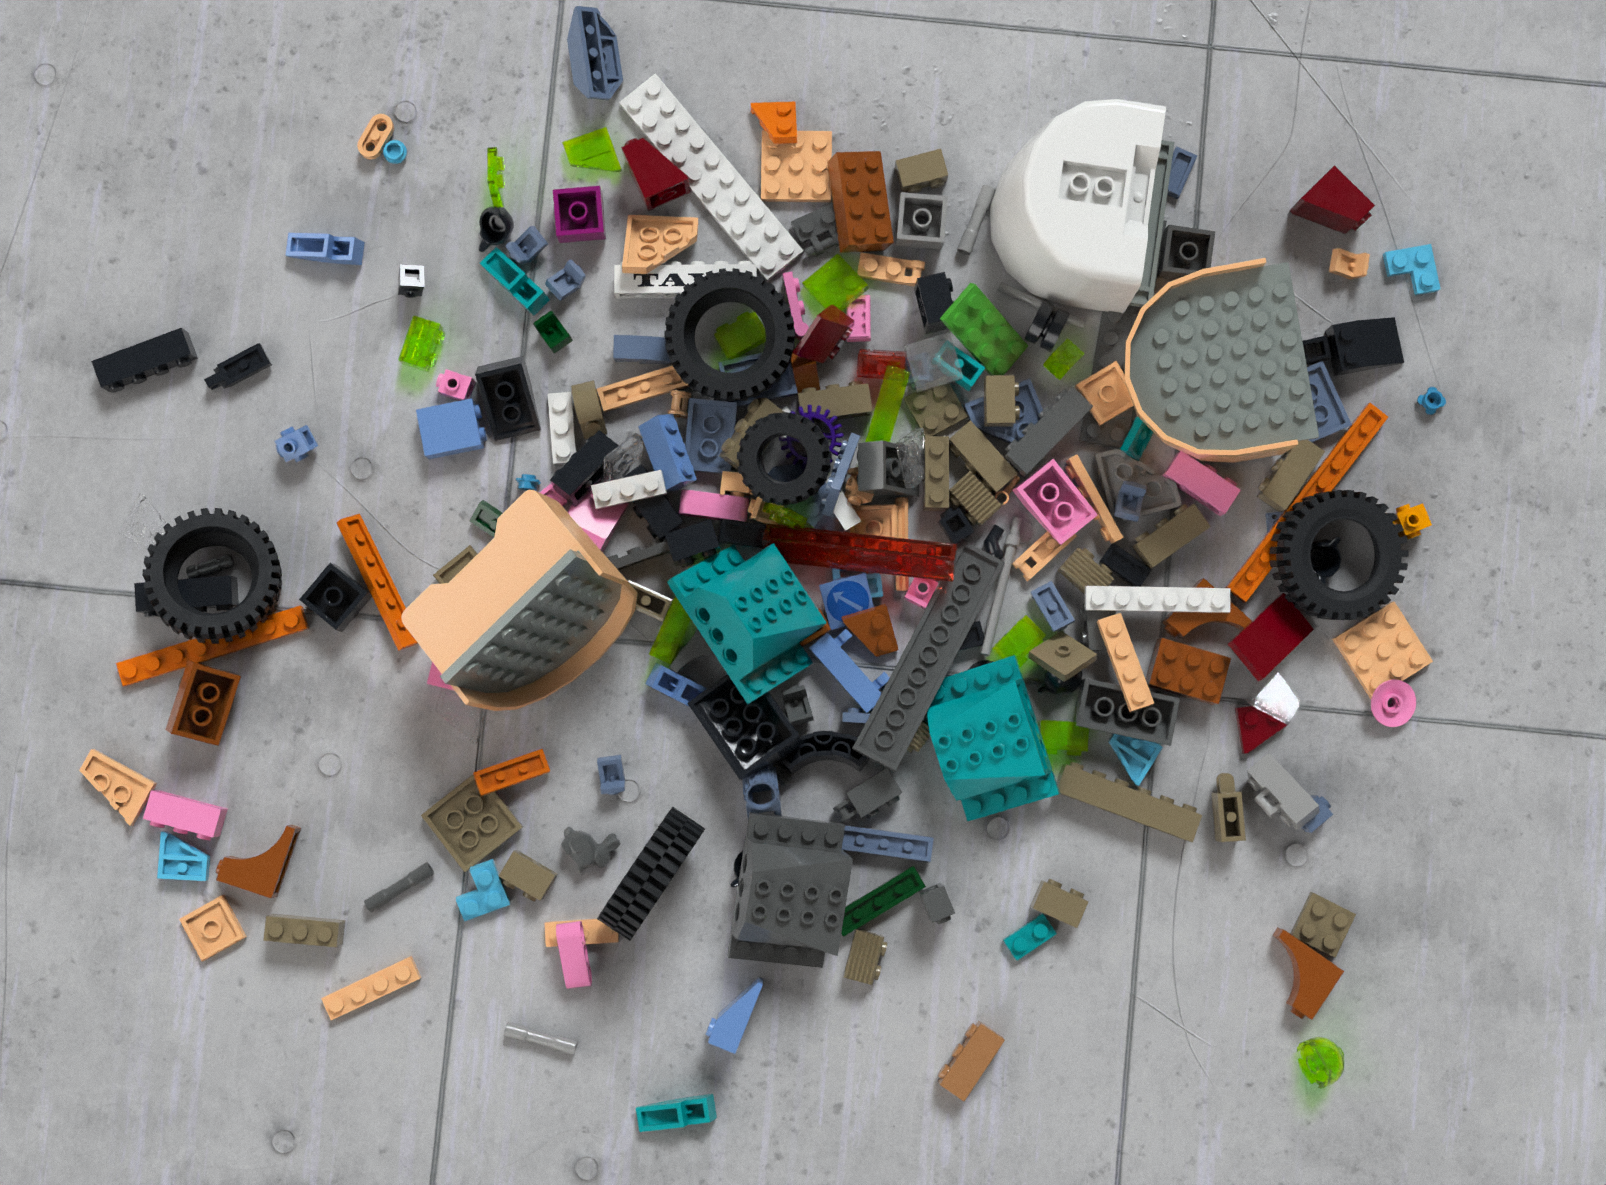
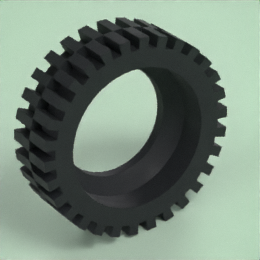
[664,268,795,402]
[1270,490,1409,620]
[142,508,282,644]
[597,807,705,941]

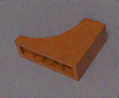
[1162,578,1252,638]
[216,825,301,898]
[1273,927,1344,1020]

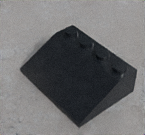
[687,674,805,780]

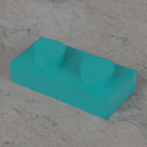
[1121,416,1154,461]
[1002,913,1057,960]

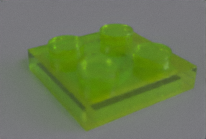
[802,253,869,311]

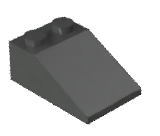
[857,440,919,497]

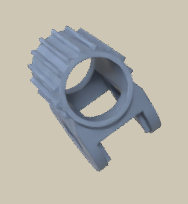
[742,764,782,818]

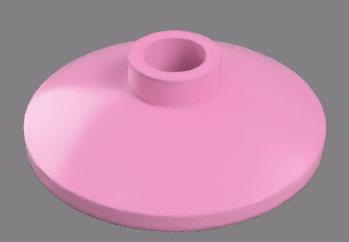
[1371,679,1416,727]

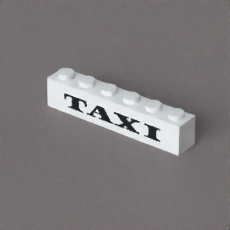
[614,261,757,299]

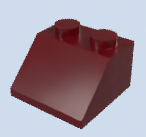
[793,304,854,363]

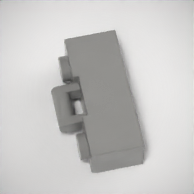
[1247,753,1320,830]

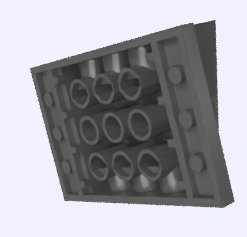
[727,812,853,968]

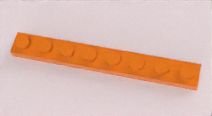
[116,606,309,686]

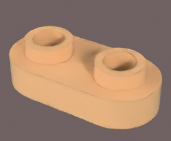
[357,114,394,160]

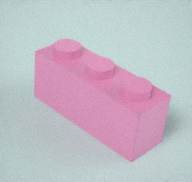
[1162,451,1241,516]
[143,790,228,841]

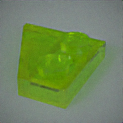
[562,127,622,172]
[487,147,505,207]
[762,503,808,529]

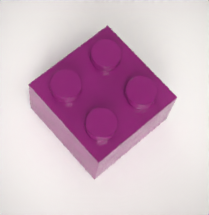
[553,186,606,243]

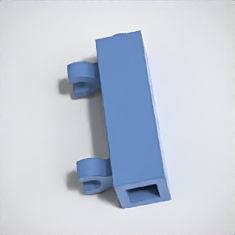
[809,629,890,713]

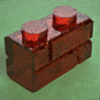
[857,349,907,380]

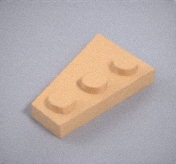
[79,749,157,826]

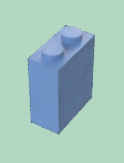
[416,398,487,459]

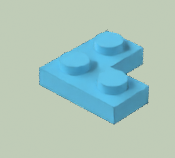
[1382,244,1441,295]
[456,859,510,922]

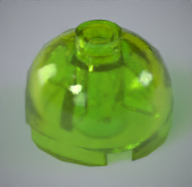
[1297,1037,1345,1089]

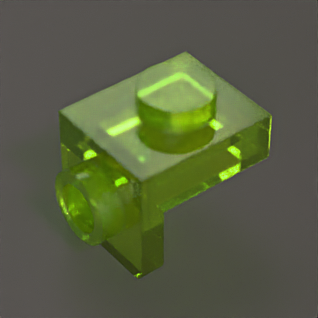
[1043,338,1085,380]

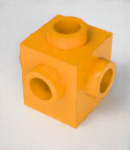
[1392,503,1432,539]

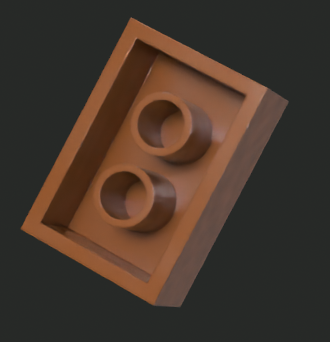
[1146,638,1231,705]
[165,660,241,746]

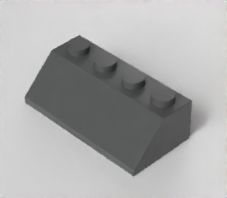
[1076,678,1180,746]

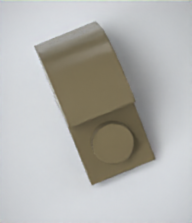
[571,380,608,439]

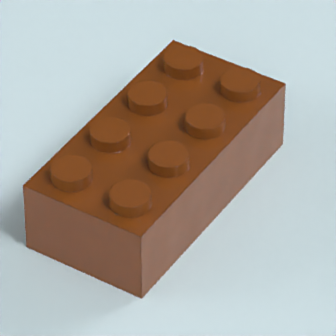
[827,151,894,253]

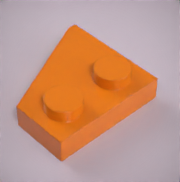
[751,101,797,144]

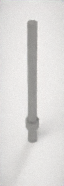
[981,517,1023,656]

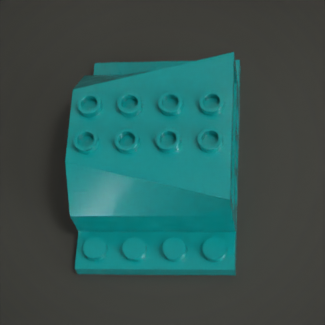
[667,543,827,704]
[927,655,1060,822]

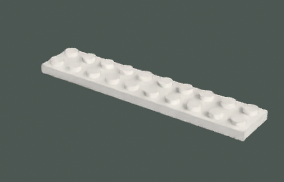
[619,73,803,282]

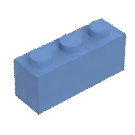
[638,414,697,492]

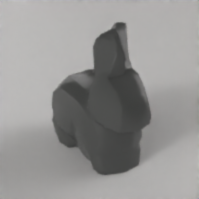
[561,827,621,873]

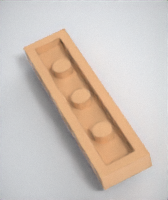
[597,365,690,413]
[1065,455,1124,544]
[1097,613,1154,712]
[321,956,421,1020]

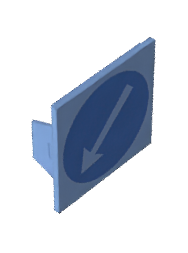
[819,573,874,630]

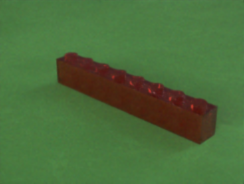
[762,524,957,582]

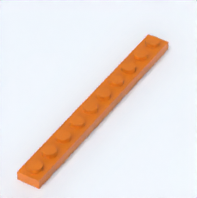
[1225,403,1388,603]

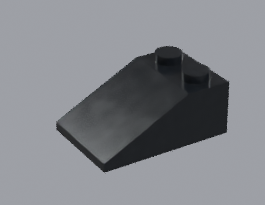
[1325,317,1404,376]
[475,356,541,441]

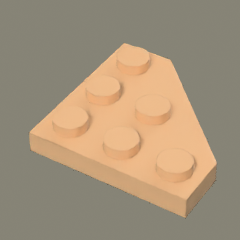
[622,215,699,274]

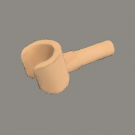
[995,476,1020,505]

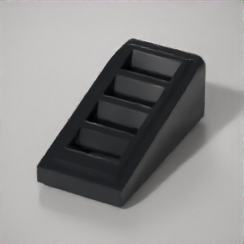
[1302,335,1332,365]

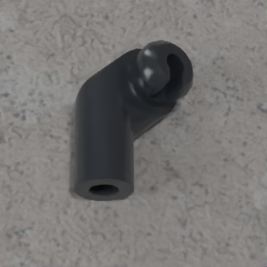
[984,525,1004,560]

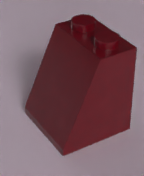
[621,138,691,211]
[1289,165,1375,234]

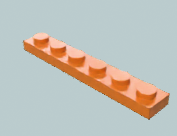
[337,514,418,651]

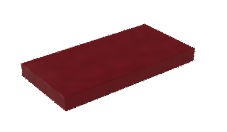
[1228,593,1314,682]

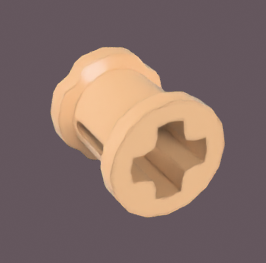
[668,390,692,418]

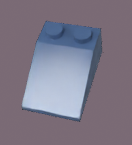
[706,977,764,1054]

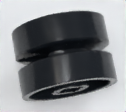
[1024,300,1070,352]

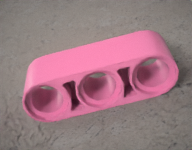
[678,490,750,522]
[556,921,592,989]

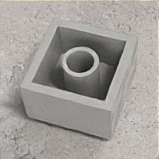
[895,192,948,250]

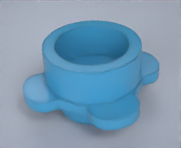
[1417,387,1446,415]
[516,474,541,491]

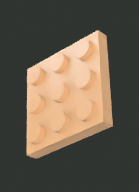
[761,130,832,202]
[1332,601,1433,699]

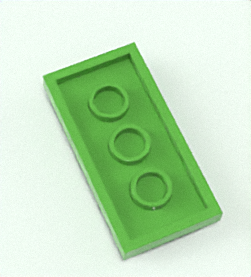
[940,283,1028,376]

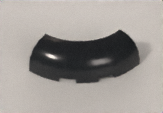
[778,731,870,776]

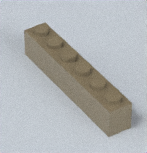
[1057,761,1202,842]

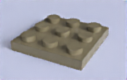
[421,770,523,872]

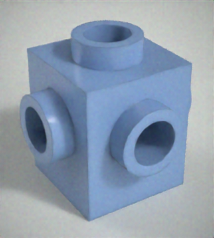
[275,425,318,462]

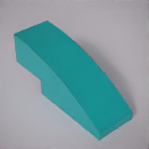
[480,247,550,316]
[636,1094,717,1132]

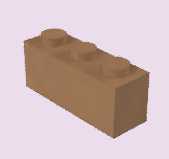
[938,1020,1005,1101]

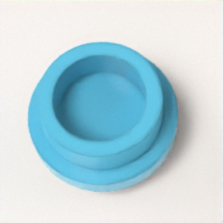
[383,140,407,164]

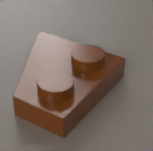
[841,604,899,657]

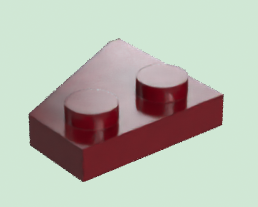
[1235,701,1288,754]

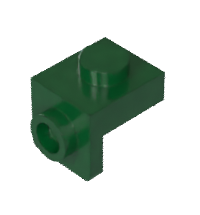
[533,311,573,354]

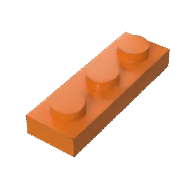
[473,749,550,796]

